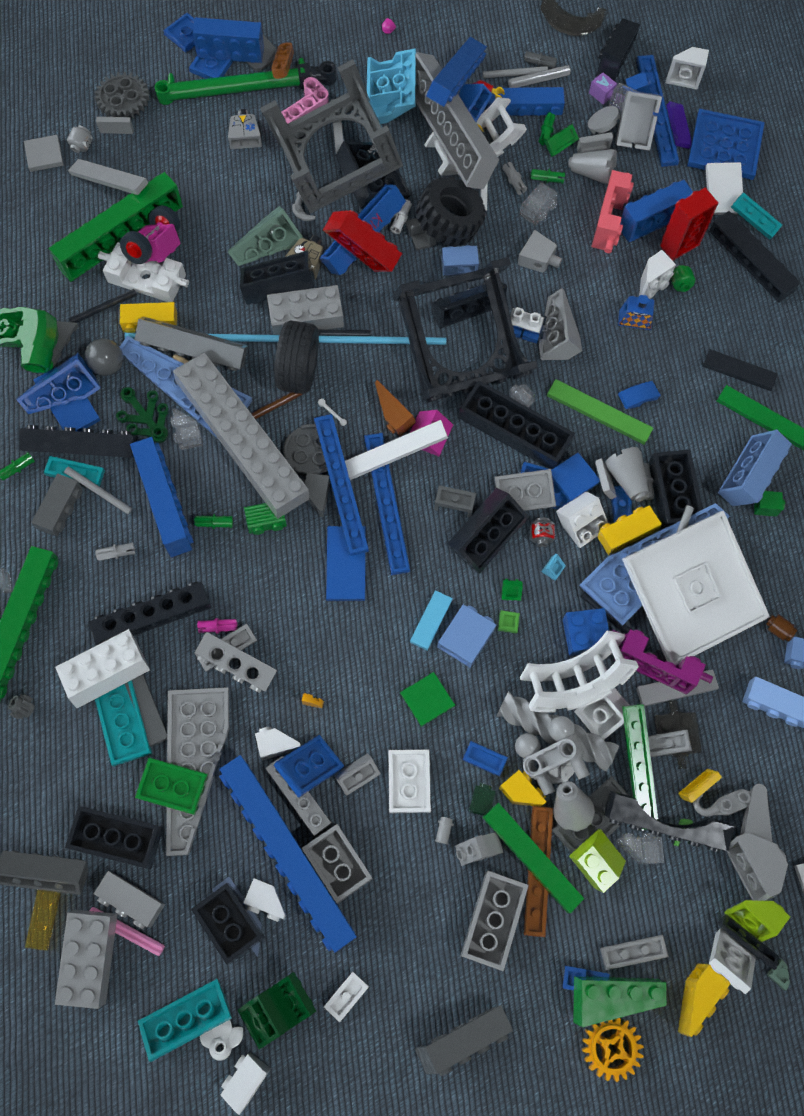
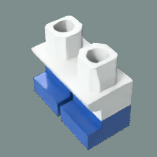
[510,307,544,344]

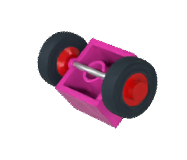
[120,205,181,264]

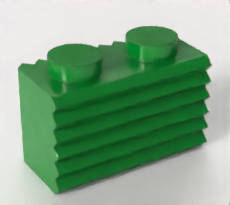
[244,503,287,535]

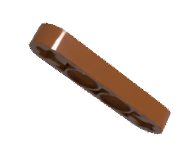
[271,42,294,79]

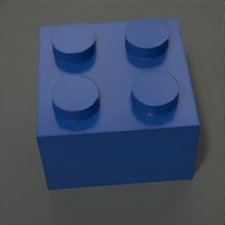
[563,608,609,656]

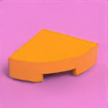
[301,693,324,708]

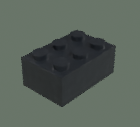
[191,883,266,965]

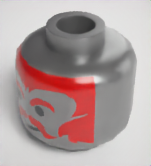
[530,517,555,547]

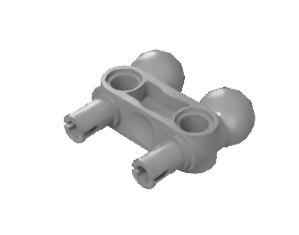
[515,716,590,796]

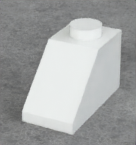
[255,727,301,760]

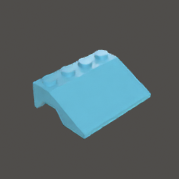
[367,49,416,124]

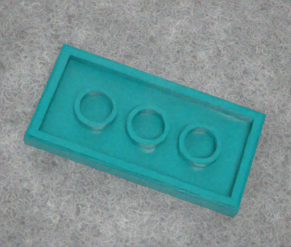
[95,680,152,767]

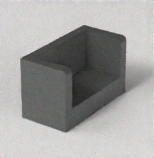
[434,485,476,518]

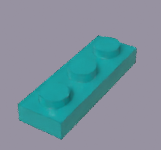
[731,192,782,240]
[44,456,105,487]

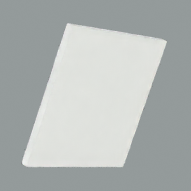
[622,511,770,665]

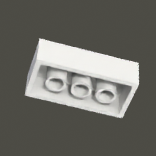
[55,629,150,708]

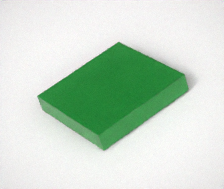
[400,672,455,727]

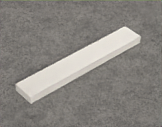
[345,420,448,480]

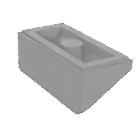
[334,754,381,796]

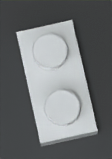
[324,972,369,1022]

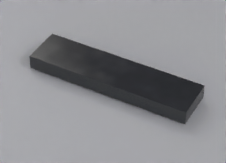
[702,349,778,391]

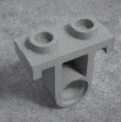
[455,832,504,866]

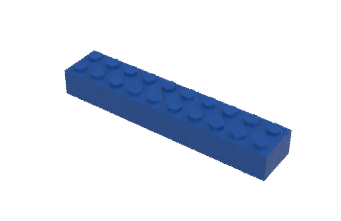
[219,755,357,953]

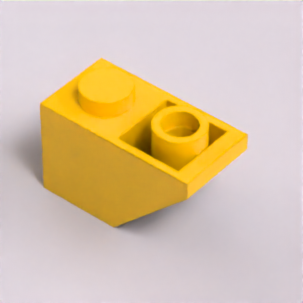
[499,770,546,807]

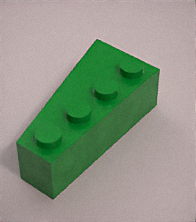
[573,976,666,1027]

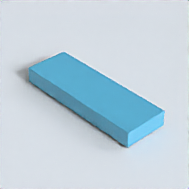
[410,590,453,651]

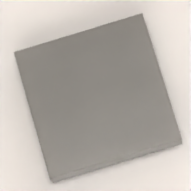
[24,135,64,172]

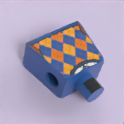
[618,295,654,330]

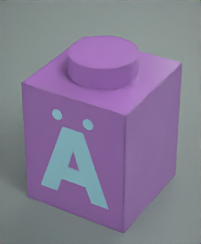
[589,73,617,104]

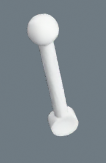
[318,399,347,426]

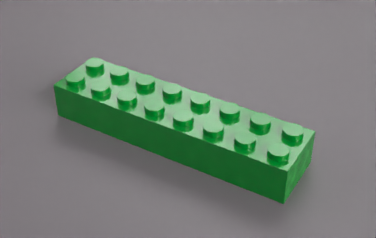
[49,172,183,282]

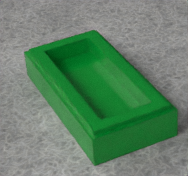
[544,124,579,157]

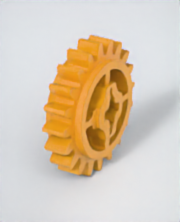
[581,1018,644,1082]

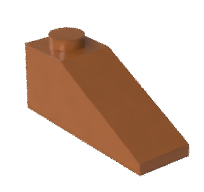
[375,380,416,437]

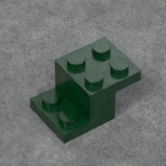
[238,972,317,1050]

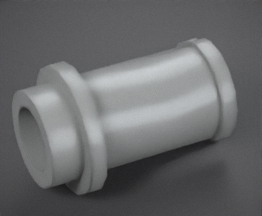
[435,817,454,845]

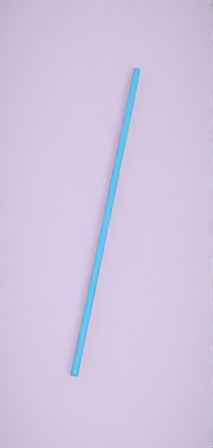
[125,333,446,345]

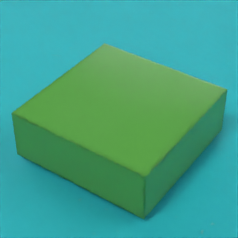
[498,610,520,633]

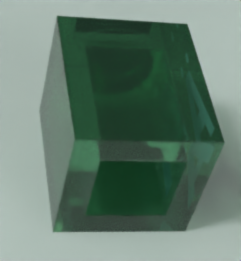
[468,784,496,816]

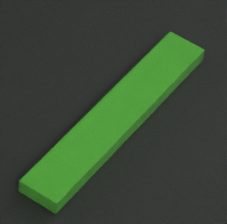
[547,379,653,445]

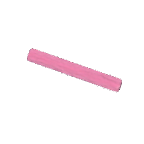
[89,907,165,956]

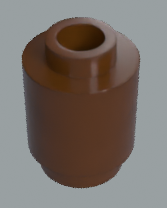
[766,614,798,642]

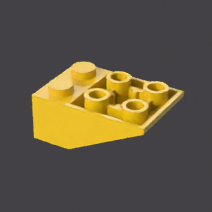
[678,964,730,1037]

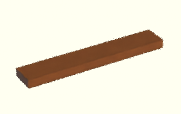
[523,806,553,937]

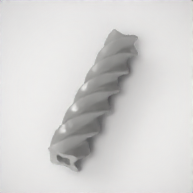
[496,691,619,771]

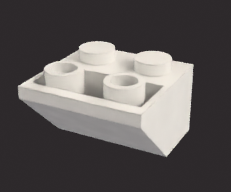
[639,250,676,299]
[556,492,608,548]

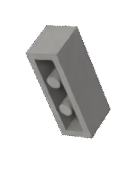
[94,871,165,929]

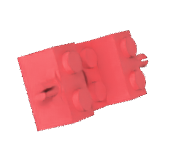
[591,170,634,253]

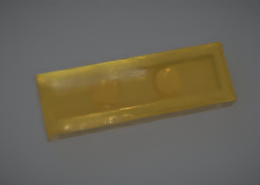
[25,890,61,951]

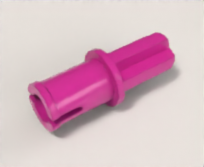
[197,618,238,634]

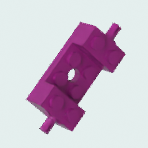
[612,629,714,695]

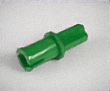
[538,112,555,145]
[530,169,565,184]
[0,452,35,481]
[194,514,233,529]

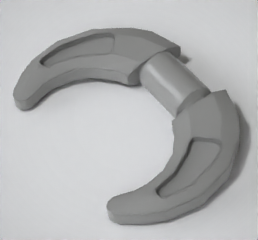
[292,192,315,221]

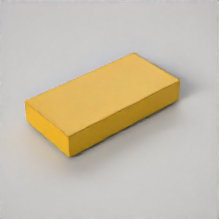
[678,769,722,803]

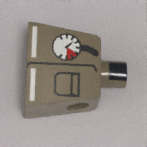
[286,235,323,280]

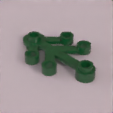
[116,387,169,443]

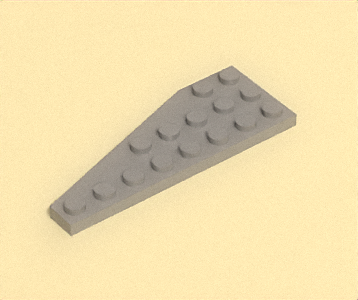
[166,687,230,856]

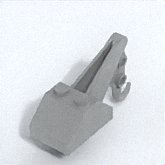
[693,784,788,901]

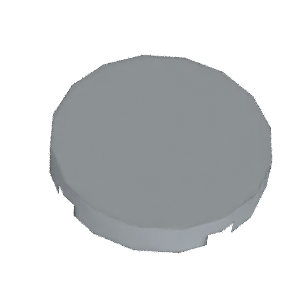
[588,106,621,134]

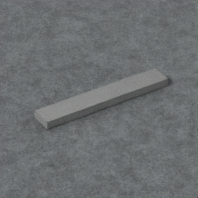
[68,159,148,195]

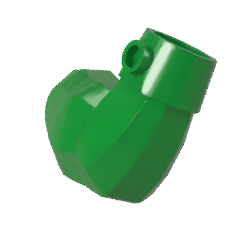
[0,307,59,373]

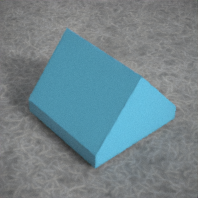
[541,554,566,581]

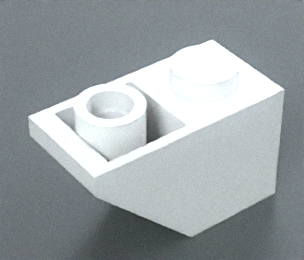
[244,879,286,922]

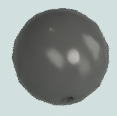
[85,338,123,376]

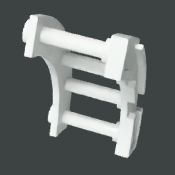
[424,97,527,176]
[520,630,639,712]

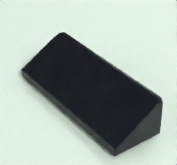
[717,914,779,970]

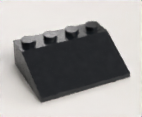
[335,141,411,209]

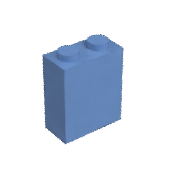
[437,604,496,668]

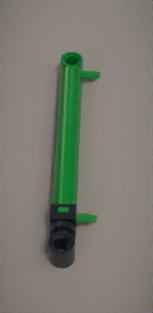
[155,58,336,105]

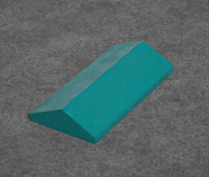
[138,979,232,1062]

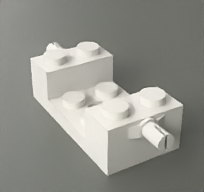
[98,242,189,302]

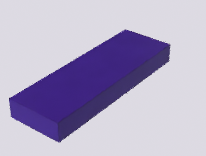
[666,101,692,149]

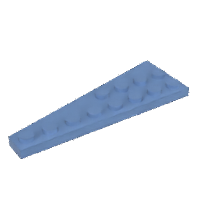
[120,336,252,440]

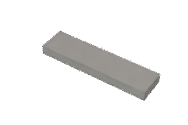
[636,670,719,707]

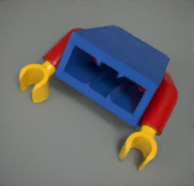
[458,80,505,132]

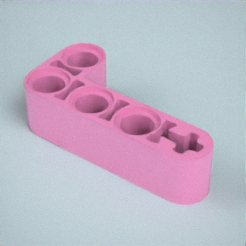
[282,77,329,124]

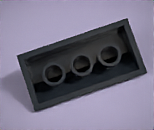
[240,251,315,305]
[431,282,507,329]
[447,488,529,574]

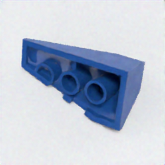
[16,353,101,414]

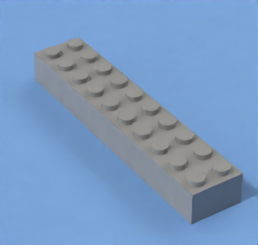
[415,52,499,189]
[173,352,309,519]

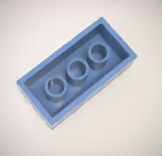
[718,430,792,507]

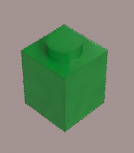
[754,491,785,517]

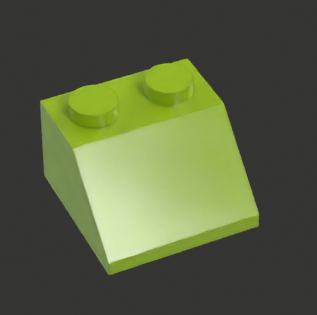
[569,828,626,893]

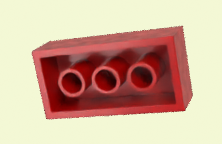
[660,187,719,261]
[323,210,402,272]

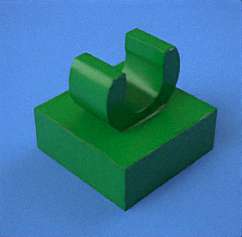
[501,579,523,601]

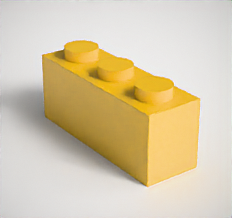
[120,302,177,333]
[597,505,661,555]

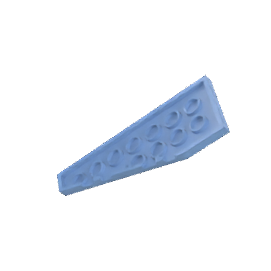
[579,503,730,626]

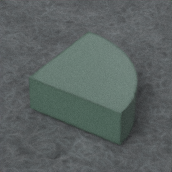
[767,958,790,991]

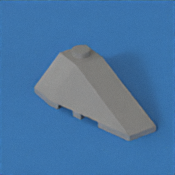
[539,288,582,360]

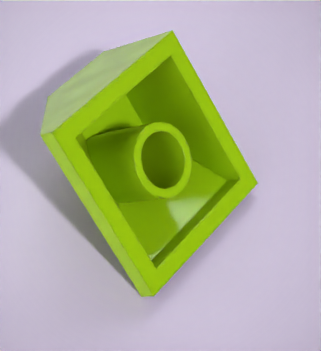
[724,900,790,942]

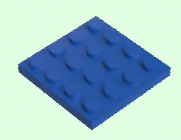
[687,109,765,180]

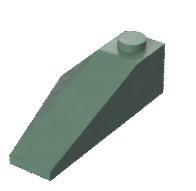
[227,206,303,266]

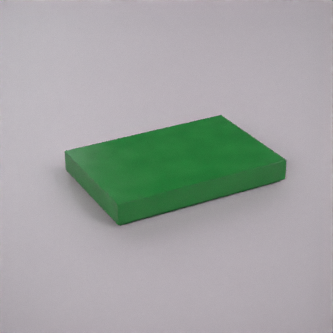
[135,758,208,815]

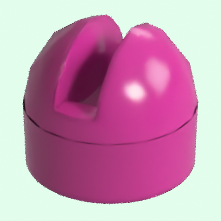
[382,18,396,34]

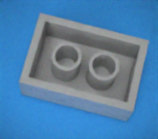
[302,824,372,904]

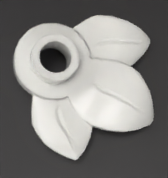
[200,1020,243,1061]

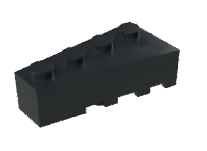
[596,18,640,82]

